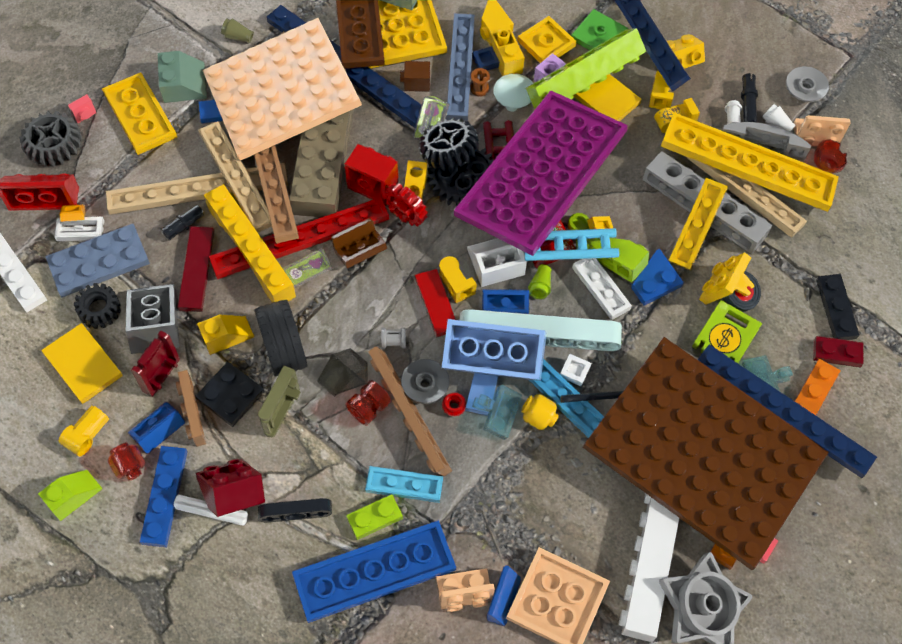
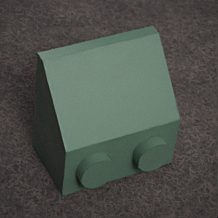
[158,51,207,103]

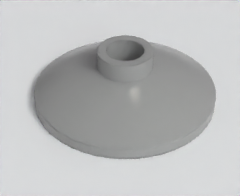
[786,66,829,102]

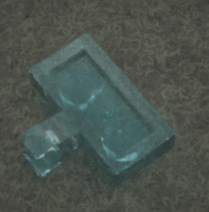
[742,355,793,391]
[472,385,522,440]

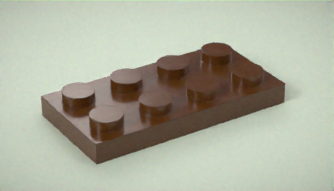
[336,0,385,69]

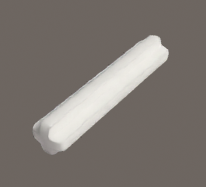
[174,495,248,526]

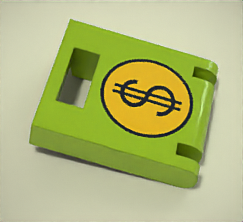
[692,300,763,363]

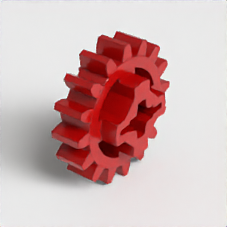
[383,183,428,227]

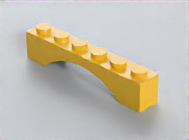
[204,184,296,303]

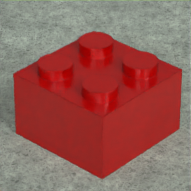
[344,144,399,206]

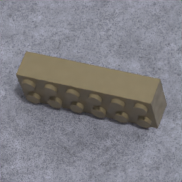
[289,109,354,217]

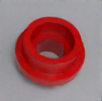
[442,393,466,417]

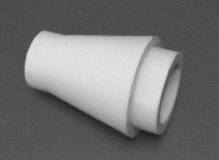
[763,104,796,131]

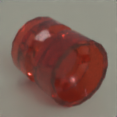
[345,380,391,426]

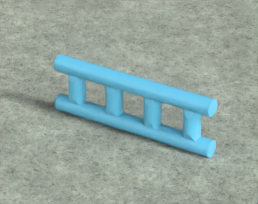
[524,228,619,261]

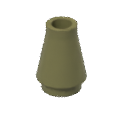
[221,18,254,43]

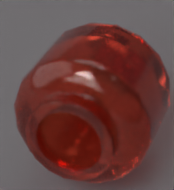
[107,442,146,481]

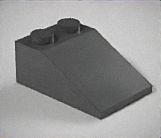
[126,284,180,354]

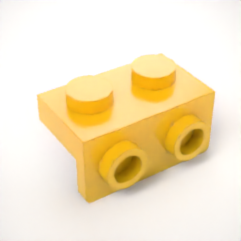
[667,34,705,68]

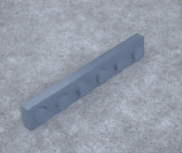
[446,13,475,121]

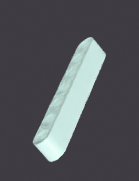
[459,310,622,351]

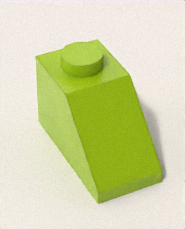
[38,470,102,521]

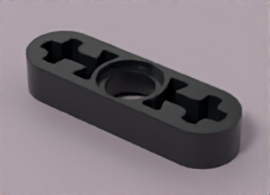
[258,498,332,523]

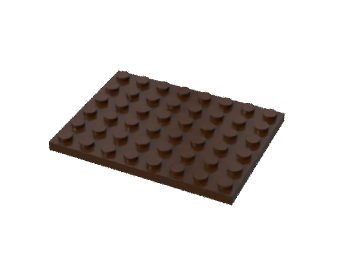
[582,337,829,570]

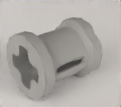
[381,328,406,349]

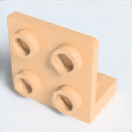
[794,115,851,148]
[436,568,495,612]

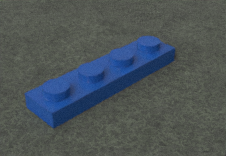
[140,446,188,548]

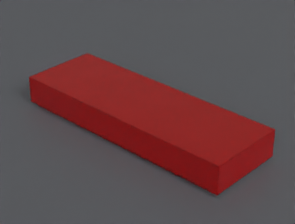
[415,269,456,338]

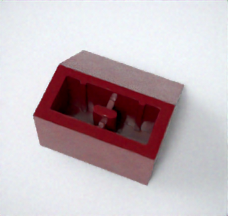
[196,459,265,517]

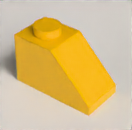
[480,0,514,46]
[197,315,254,355]

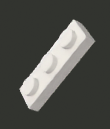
[572,258,632,320]

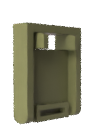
[258,366,301,438]

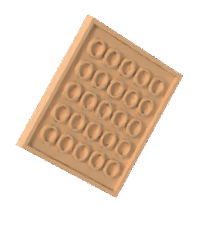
[203,18,362,161]

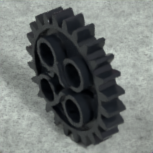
[427,145,494,207]

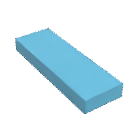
[365,466,443,503]

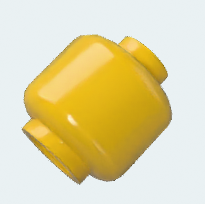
[521,394,559,430]

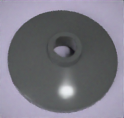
[401,359,449,404]

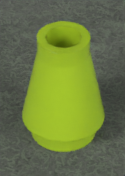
[528,265,552,300]

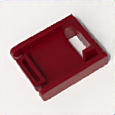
[131,331,180,397]

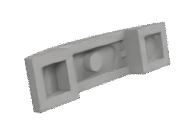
[722,122,811,161]

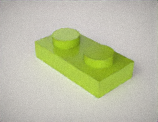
[346,494,403,540]

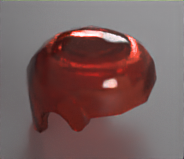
[813,139,847,174]

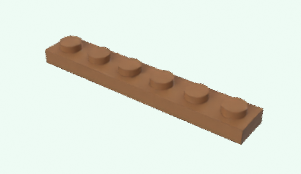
[254,145,299,244]
[368,346,452,476]

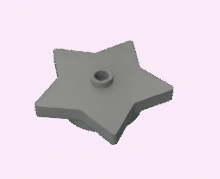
[659,552,752,644]

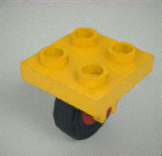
[699,252,761,312]

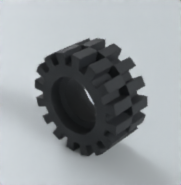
[74,283,121,329]

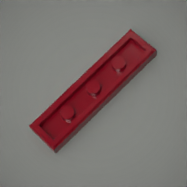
[178,226,214,312]

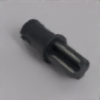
[161,205,204,241]

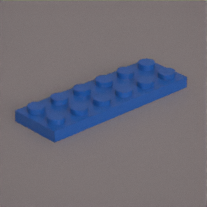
[292,520,456,623]

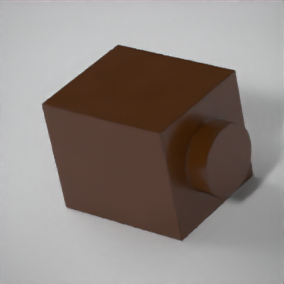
[400,61,430,92]

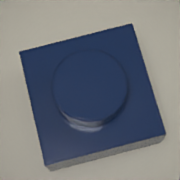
[472,46,500,71]

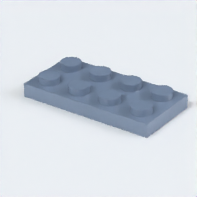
[45,224,150,298]

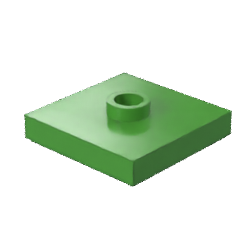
[571,9,628,50]

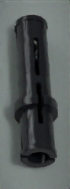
[741,73,758,123]

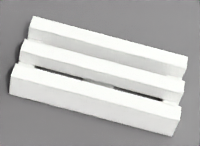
[55,217,104,241]

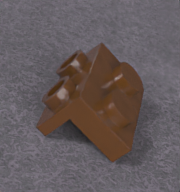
[331,218,387,269]

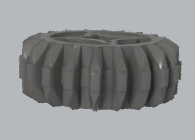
[19,111,82,167]

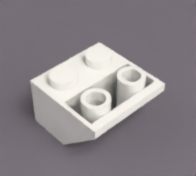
[467,238,527,287]

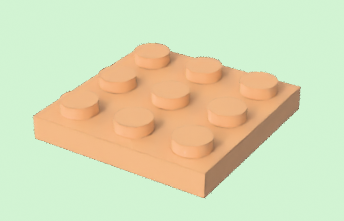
[506,547,610,644]

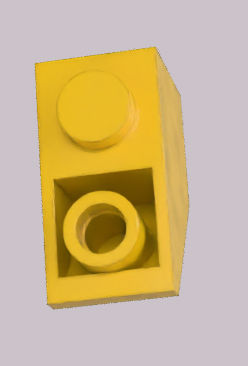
[490,26,525,76]

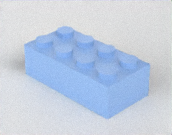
[442,319,547,381]

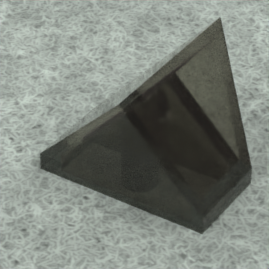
[317,348,368,397]

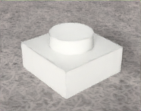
[560,354,592,386]

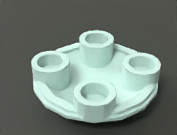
[493,74,533,112]

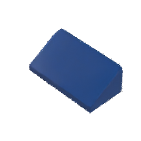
[482,289,529,314]
[128,402,185,453]
[487,565,521,626]

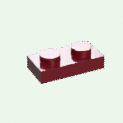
[813,336,864,368]

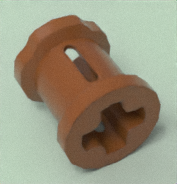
[470,68,490,97]

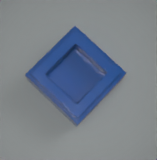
[199,100,223,124]

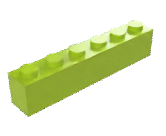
[525,28,646,109]

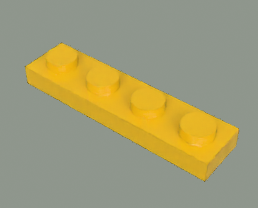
[669,178,728,270]

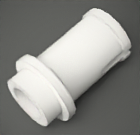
[725,100,742,124]

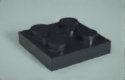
[195,361,265,427]

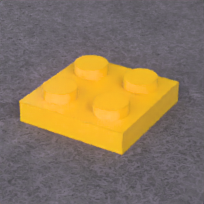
[517,16,576,63]

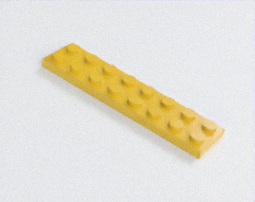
[661,112,839,212]

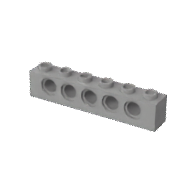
[643,151,772,254]

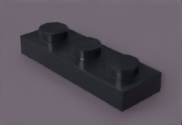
[816,274,860,340]

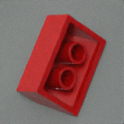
[0,173,79,211]

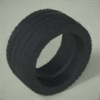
[254,300,308,377]

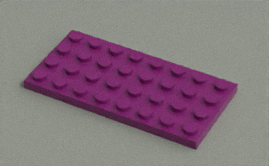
[454,90,628,256]

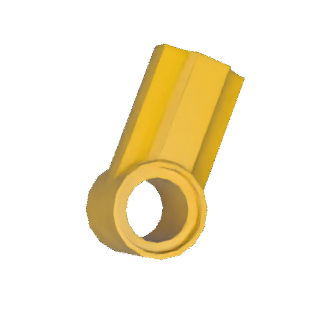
[58,405,109,457]

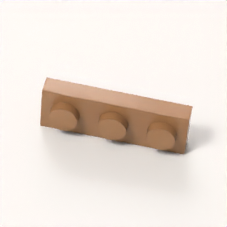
[176,370,206,447]

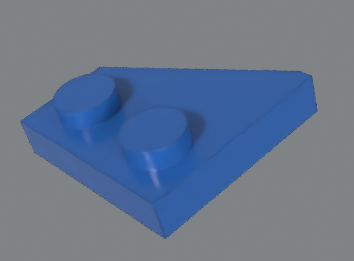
[631,249,684,306]

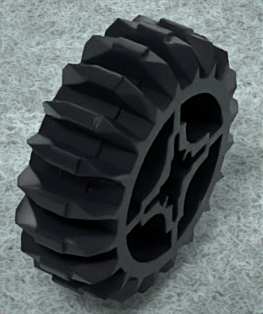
[419,117,479,171]

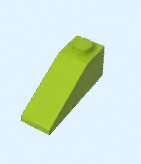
[576,238,649,283]

